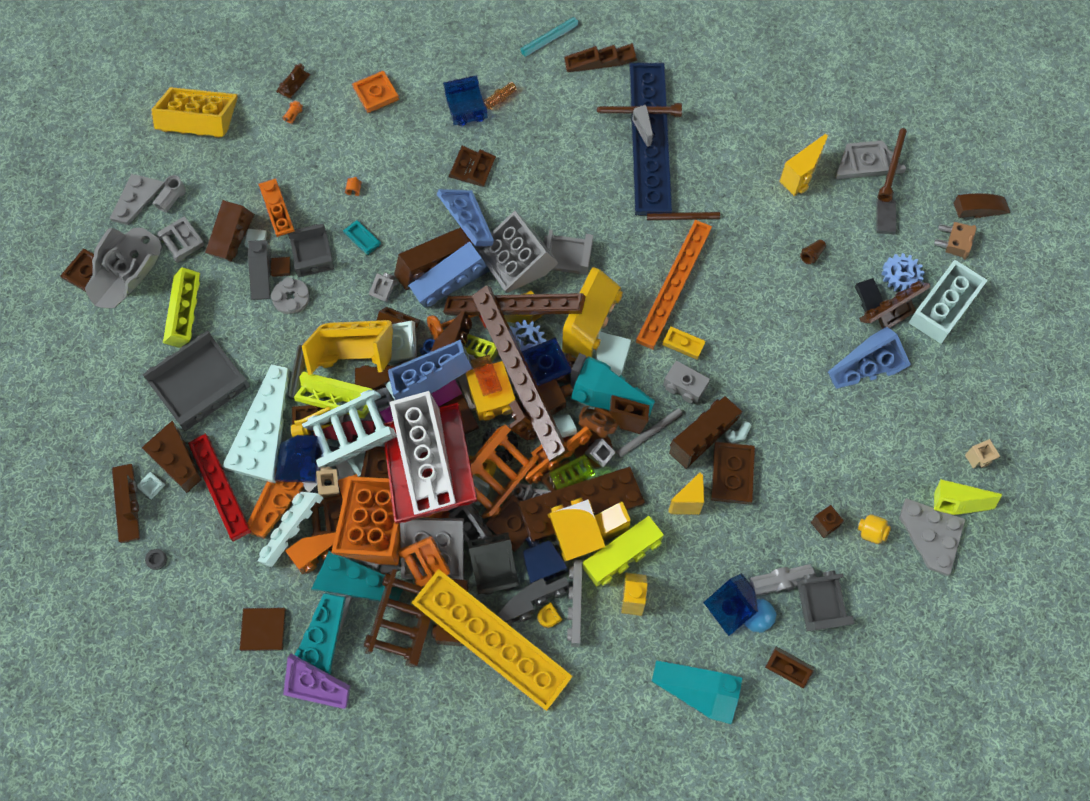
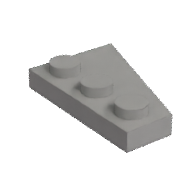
[110,174,165,225]

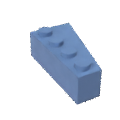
[408,241,490,308]
[388,340,472,400]

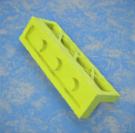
[294,372,375,419]

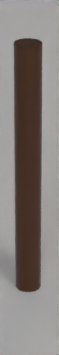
[647,212,720,220]

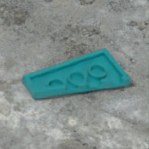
[311,551,403,602]
[294,593,346,675]

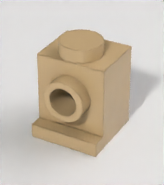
[965,439,1000,469]
[316,467,339,498]

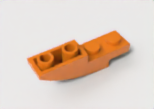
[258,178,294,237]

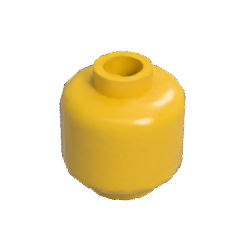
[858,514,891,544]

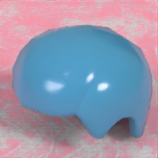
[742,599,777,633]

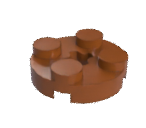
[578,406,618,438]

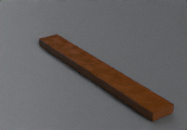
[443,293,586,316]

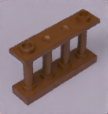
[363,569,431,668]

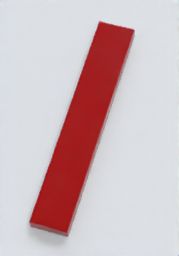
[188,433,251,542]

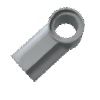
[153,175,186,213]

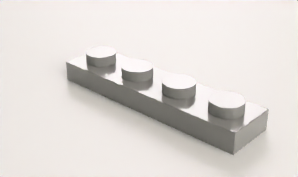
[567,560,582,647]

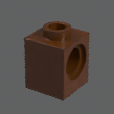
[811,505,844,539]

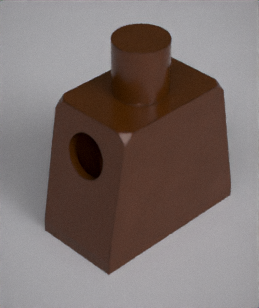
[536,378,573,416]

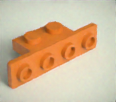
[524,426,592,485]

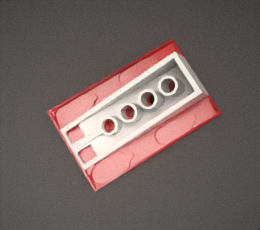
[383,391,477,524]

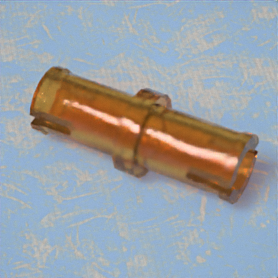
[483,82,517,110]

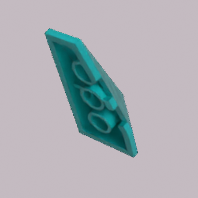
[571,356,655,417]
[652,660,743,724]

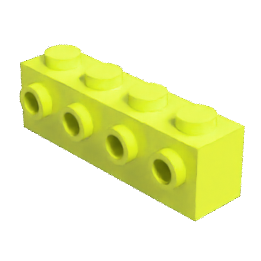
[163,267,200,348]
[582,516,664,587]

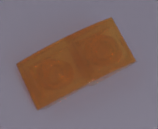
[471,354,502,396]

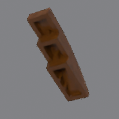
[564,43,637,72]

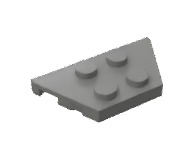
[836,141,906,179]

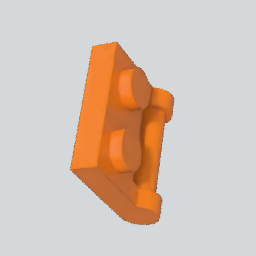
[398,536,450,587]

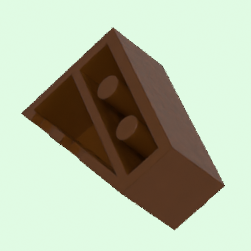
[205,200,255,262]
[142,421,202,493]

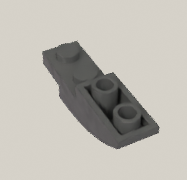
[498,577,569,627]

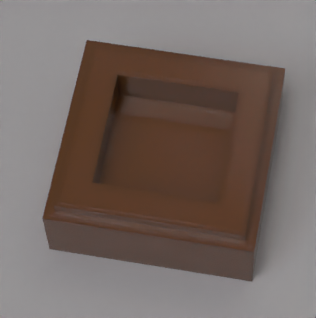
[271,257,291,277]

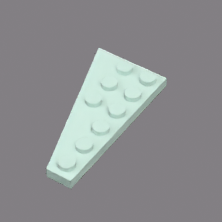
[222,364,290,483]

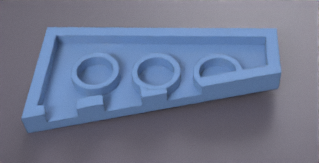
[437,189,494,246]

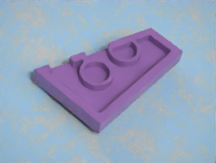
[283,653,350,709]

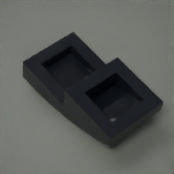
[855,278,883,312]

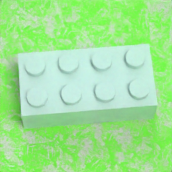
[909,260,988,344]

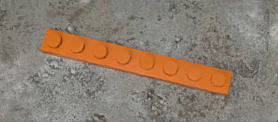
[636,220,712,349]

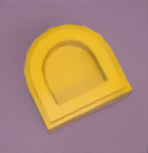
[538,602,562,628]

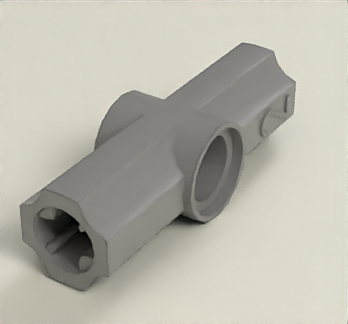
[750,564,815,596]

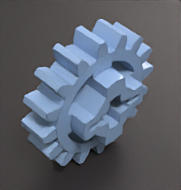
[881,253,925,292]
[510,320,546,362]

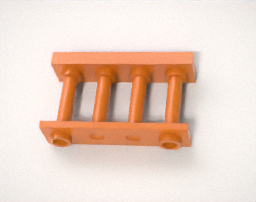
[470,424,539,519]

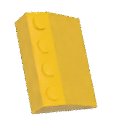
[151,87,238,137]

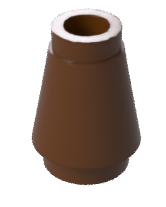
[800,239,826,264]

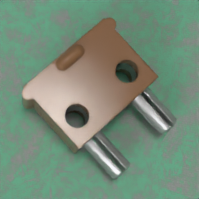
[934,222,977,260]

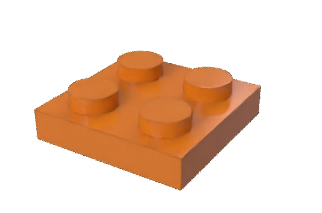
[352,70,399,113]

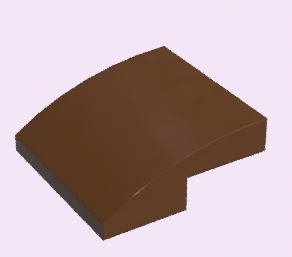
[448,145,496,187]

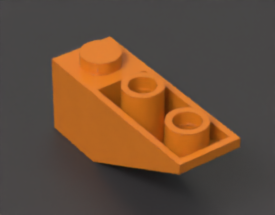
[285,532,336,574]

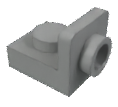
[369,272,399,302]

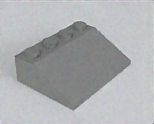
[475,211,559,293]

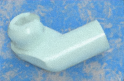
[725,421,752,443]

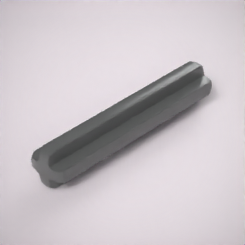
[287,345,306,399]

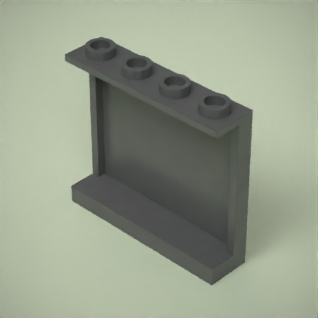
[143,331,250,431]

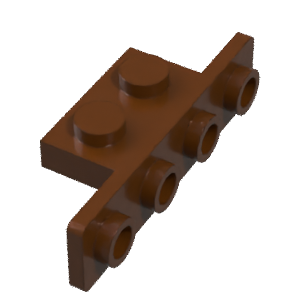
[859,281,931,329]
[112,464,140,543]

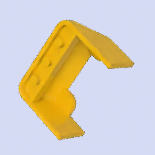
[562,267,623,358]
[302,320,393,375]

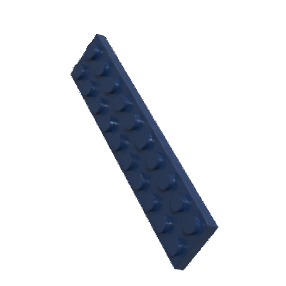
[629,63,672,215]

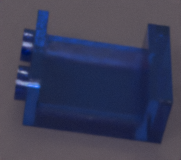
[443,75,488,126]

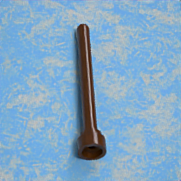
[596,103,682,117]
[877,128,907,202]

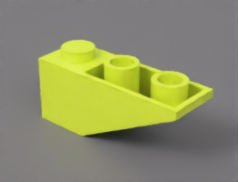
[934,479,1002,515]

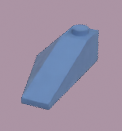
[828,327,911,389]

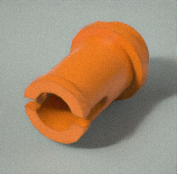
[283,101,303,124]

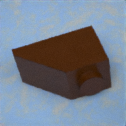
[609,395,649,434]

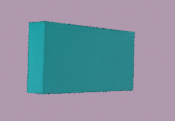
[343,220,381,256]

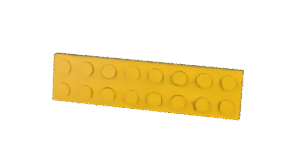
[412,569,573,711]

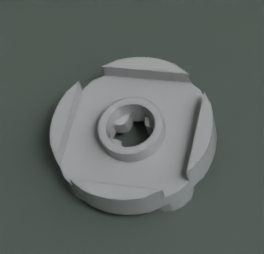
[271,277,310,314]

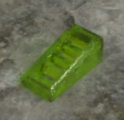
[549,455,596,490]

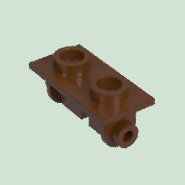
[276,63,310,99]

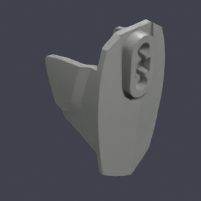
[85,228,162,308]

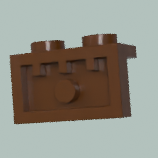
[508,400,537,441]

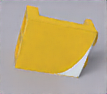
[548,498,606,561]

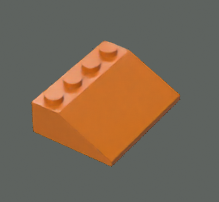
[331,476,401,565]

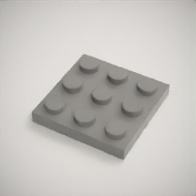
[400,517,464,580]

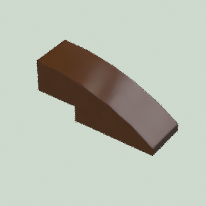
[953,193,1010,218]

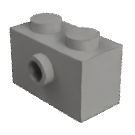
[663,361,710,404]

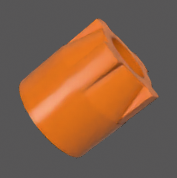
[345,177,362,196]

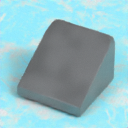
[585,439,615,467]

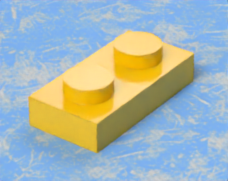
[662,326,706,360]

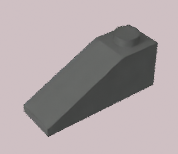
[248,240,271,300]

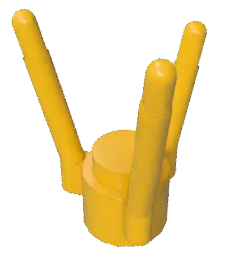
[291,407,332,442]

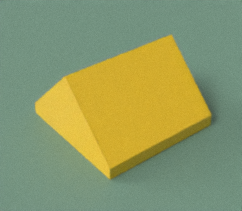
[668,473,704,515]

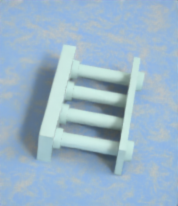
[302,390,397,468]

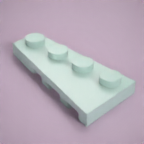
[258,492,323,567]

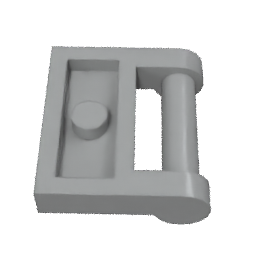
[157,216,205,263]

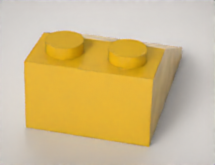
[780,134,828,196]

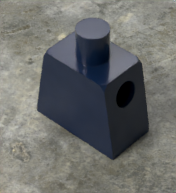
[523,537,567,584]

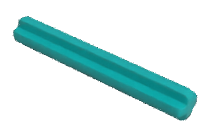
[520,17,578,57]

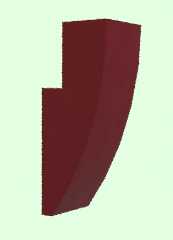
[314,420,376,442]

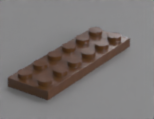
[517,466,645,542]

